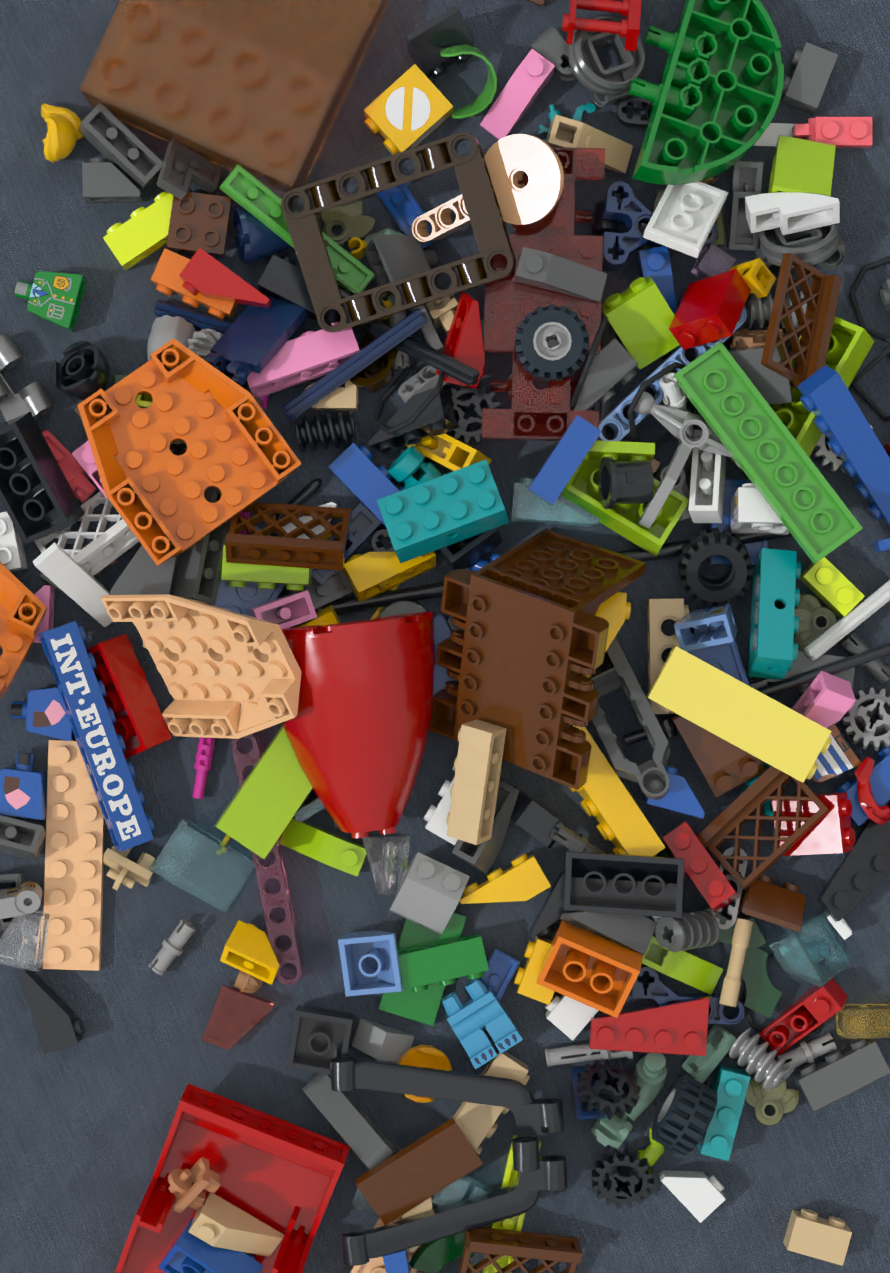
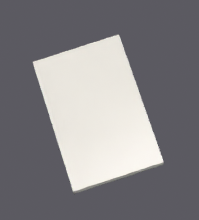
[643,181,728,258]

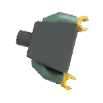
[348,228,437,321]

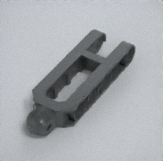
[580,637,671,800]

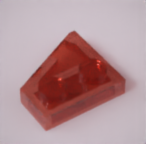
[202,985,274,1050]

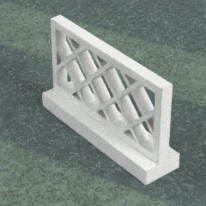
[34,491,139,576]

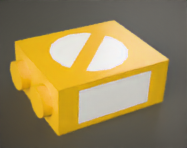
[364,64,453,155]

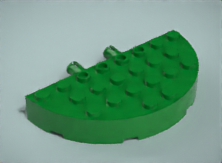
[628,0,784,185]

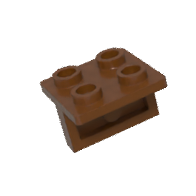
[167,192,231,256]

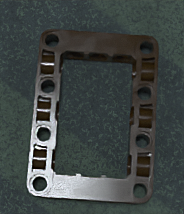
[281,132,517,333]

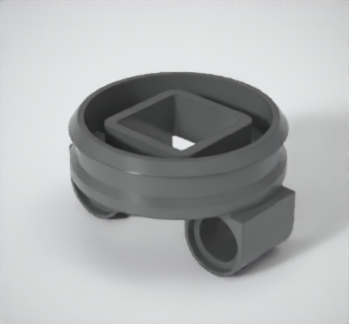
[568,15,646,107]
[755,224,845,283]

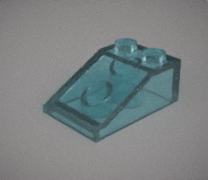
[510,478,599,527]
[150,819,257,913]

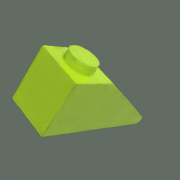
[279,818,369,877]

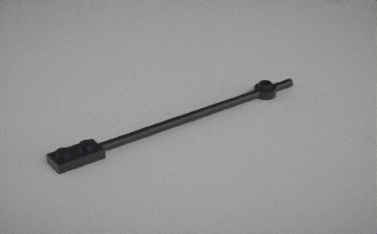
[623,643,890,746]

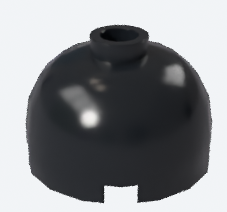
[51,341,111,400]

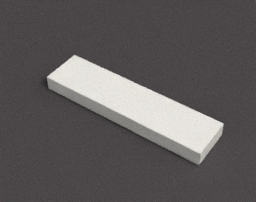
[33,542,112,627]

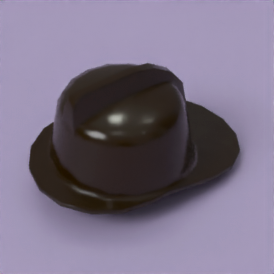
[349,334,398,393]

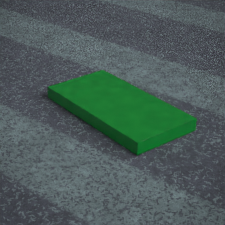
[379,912,467,1026]

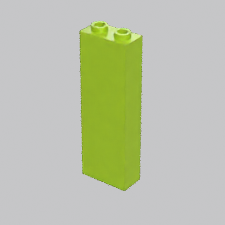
[214,725,313,859]

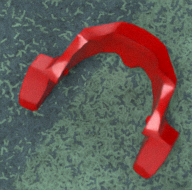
[854,757,890,825]

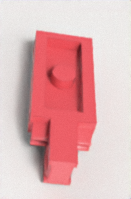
[792,117,872,148]
[42,430,96,503]

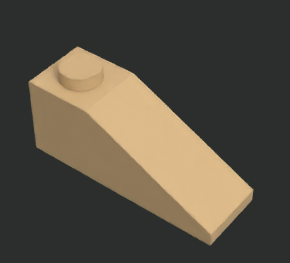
[188,1192,284,1257]

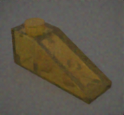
[836,1004,890,1039]

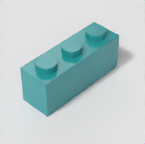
[697,1064,751,1161]

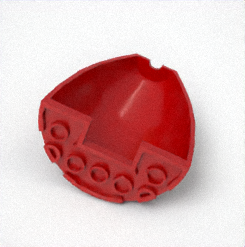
[281,611,435,838]

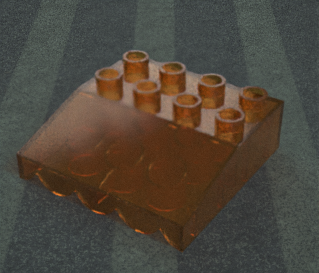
[79,0,389,200]

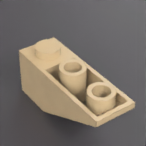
[545,115,633,174]

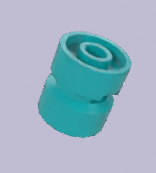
[387,445,441,489]

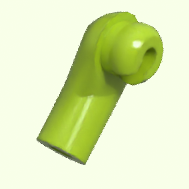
[638,1126,664,1167]

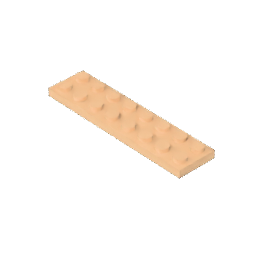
[42,740,105,971]

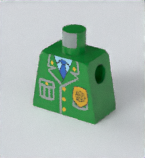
[15,271,87,332]

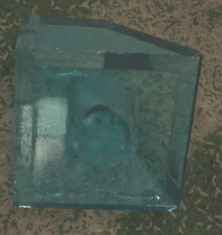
[769,913,851,987]

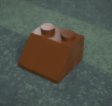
[739,874,806,932]

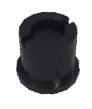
[598,457,654,509]

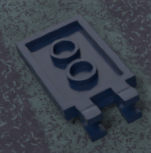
[204,294,308,387]

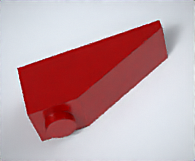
[179,247,272,308]
[436,291,485,388]

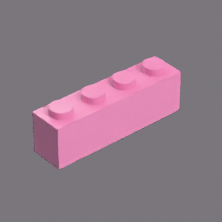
[247,321,360,398]

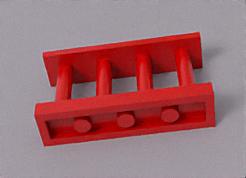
[562,0,641,51]

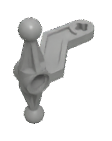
[632,392,742,529]

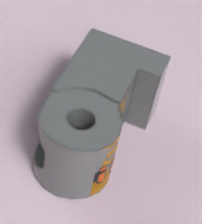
[0,882,42,919]

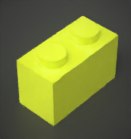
[799,557,865,617]

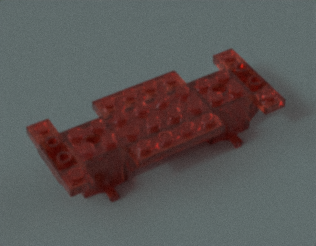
[481,146,605,441]

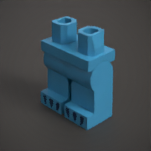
[442,978,523,1069]

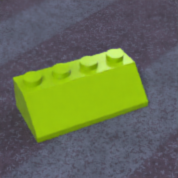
[559,460,689,556]

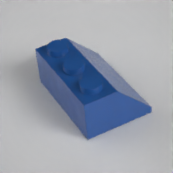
[158,1218,264,1273]

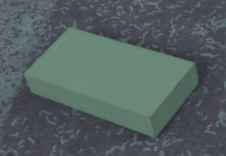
[682,1024,737,1084]

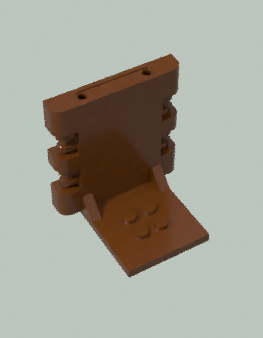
[429,528,646,790]

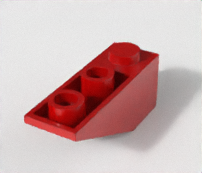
[759,974,848,1056]

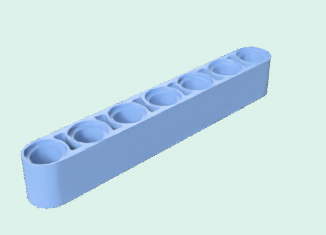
[595,307,747,441]

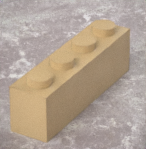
[446,719,507,845]
[452,1049,530,1154]

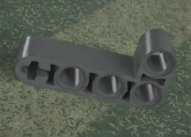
[303,1073,402,1170]

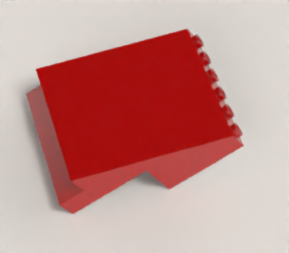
[115,1083,350,1273]

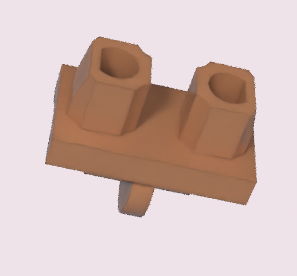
[168,1157,220,1213]

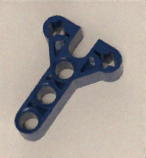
[599,181,717,271]
[630,964,745,1024]

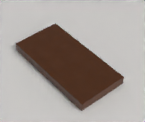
[354,1118,483,1225]

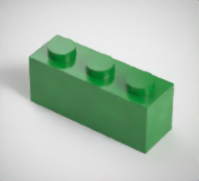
[398,933,489,993]

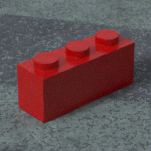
[662,821,739,913]

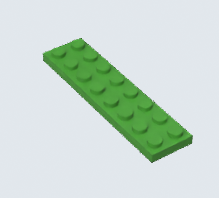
[673,341,863,564]

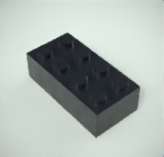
[0,412,85,544]

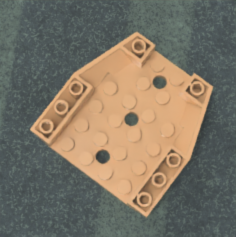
[101,594,301,739]

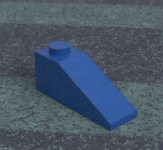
[636,246,677,315]

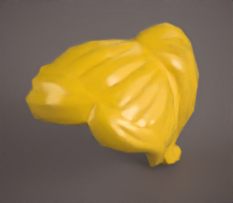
[41,103,84,163]

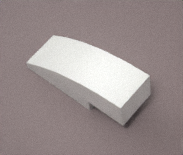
[745,192,840,235]

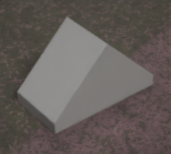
[352,1018,415,1062]

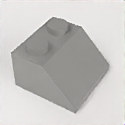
[389,852,470,935]

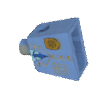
[674,603,737,651]

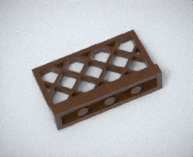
[761,253,842,390]
[225,502,351,571]
[697,766,830,890]
[458,1227,583,1273]

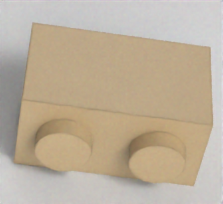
[783,1208,852,1266]

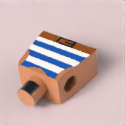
[792,724,861,783]

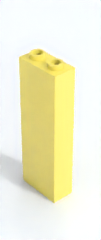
[646,646,832,783]

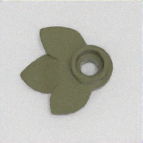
[320,193,375,245]
[793,594,837,651]
[745,1078,799,1126]

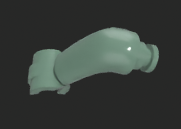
[591,1053,667,1149]

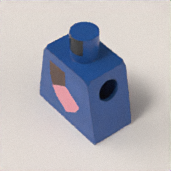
[11,688,76,741]
[0,752,47,820]

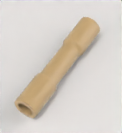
[719,918,753,1007]

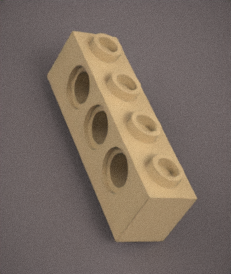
[647,598,689,714]

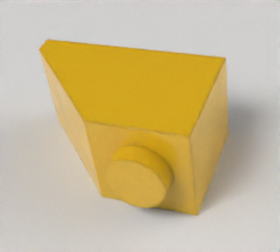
[220,920,280,985]

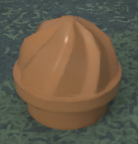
[234,971,262,993]

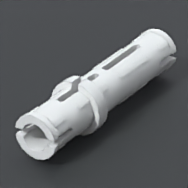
[659,372,694,443]

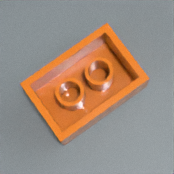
[537,920,643,1018]

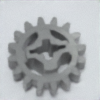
[843,687,890,751]

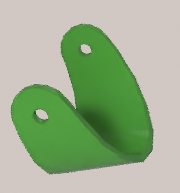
[440,44,497,119]

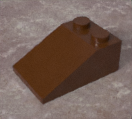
[672,715,766,798]

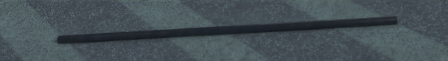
[315,532,792,614]

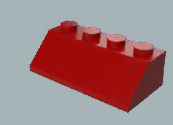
[86,633,172,759]

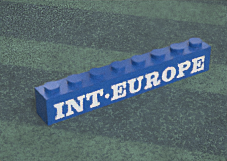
[38,621,155,852]

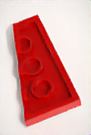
[589,996,709,1056]

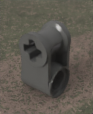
[529,26,577,83]

